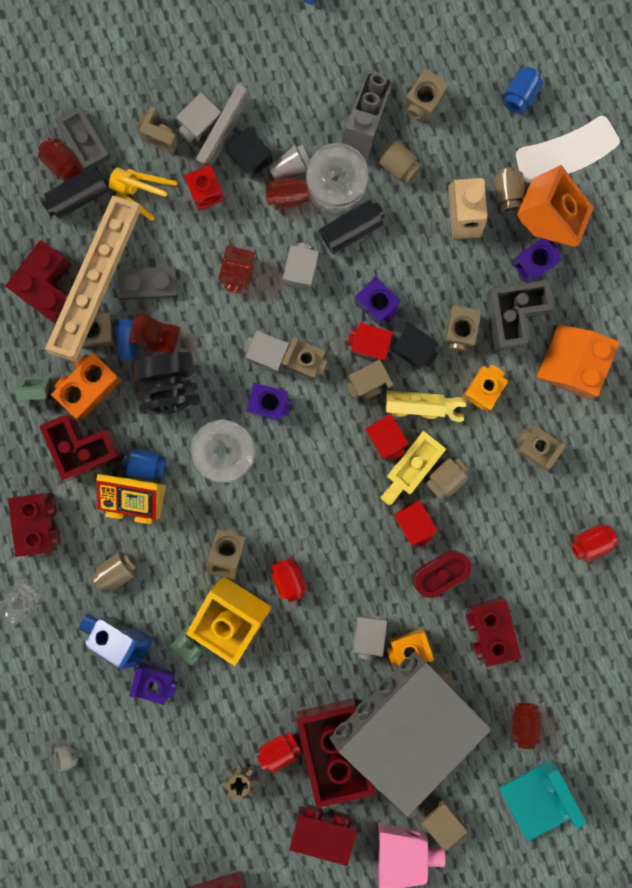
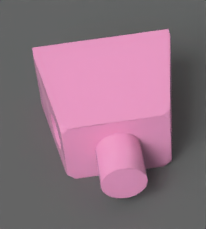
[378,823,445,888]

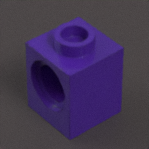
[511,238,562,283]
[354,276,401,326]
[246,383,292,422]

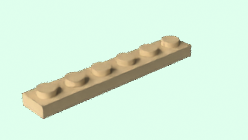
[45,195,141,362]

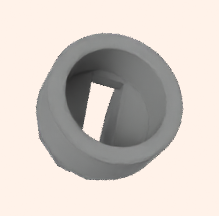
[54,746,78,772]

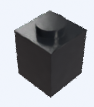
[227,127,273,180]

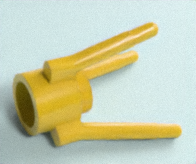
[109,167,178,221]

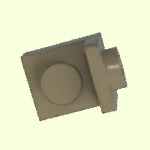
[138,106,179,154]

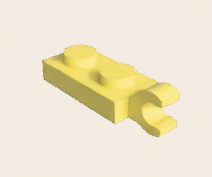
[386,390,466,422]
[380,431,446,505]

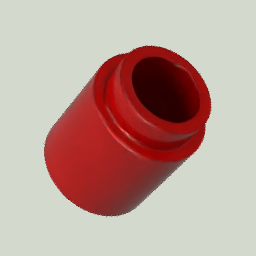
[571,524,618,563]
[271,557,308,603]
[257,732,303,774]

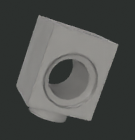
[176,92,221,146]
[283,243,319,291]
[243,330,289,374]
[352,614,387,660]

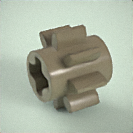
[221,762,259,803]

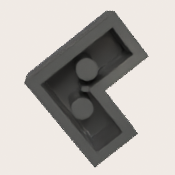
[485,280,554,352]

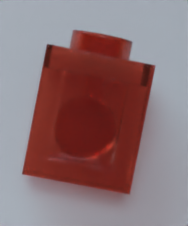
[128,314,180,354]

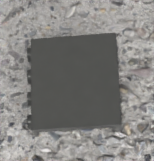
[329,651,491,817]

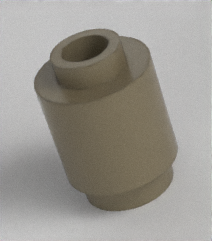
[378,140,422,184]
[494,167,526,213]
[426,457,470,500]
[92,551,138,593]

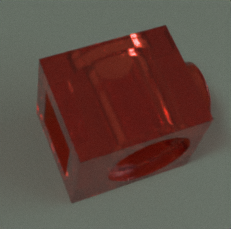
[218,245,257,294]

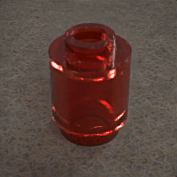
[38,138,81,182]
[265,177,309,210]
[512,703,542,749]

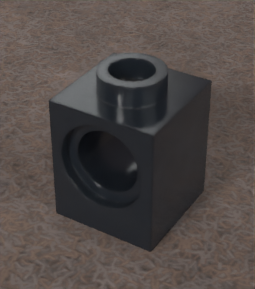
[391,323,439,370]

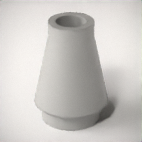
[268,144,313,181]

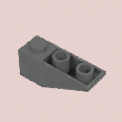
[340,71,394,162]

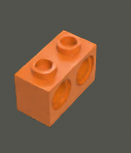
[51,352,123,421]

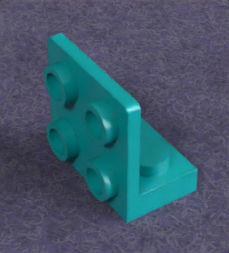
[499,760,587,841]

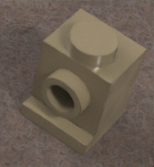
[282,337,329,380]
[346,359,393,400]
[515,426,566,470]

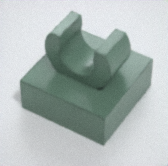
[15,376,52,409]
[170,623,207,666]

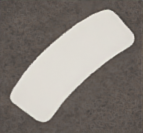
[516,116,620,183]

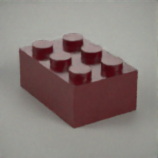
[296,698,376,809]

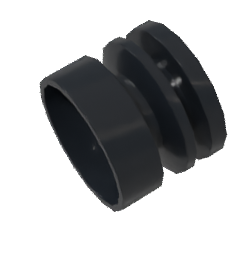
[131,352,201,415]

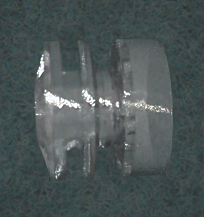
[306,143,369,218]
[191,419,257,483]

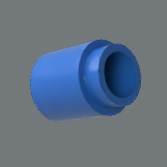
[503,67,543,114]
[122,448,166,482]

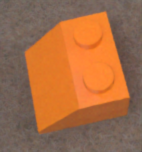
[517,165,594,247]
[536,324,620,400]

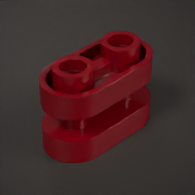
[412,550,471,598]

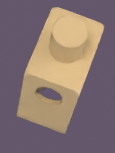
[448,178,487,239]

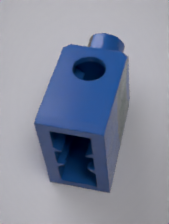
[79,614,154,669]

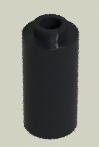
[42,165,109,219]
[319,200,385,255]

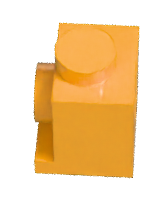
[462,365,508,412]
[386,628,434,668]

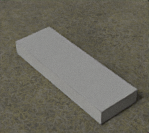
[196,84,249,169]

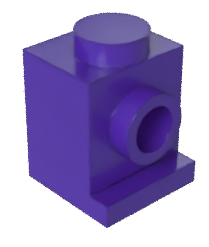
[129,663,178,705]

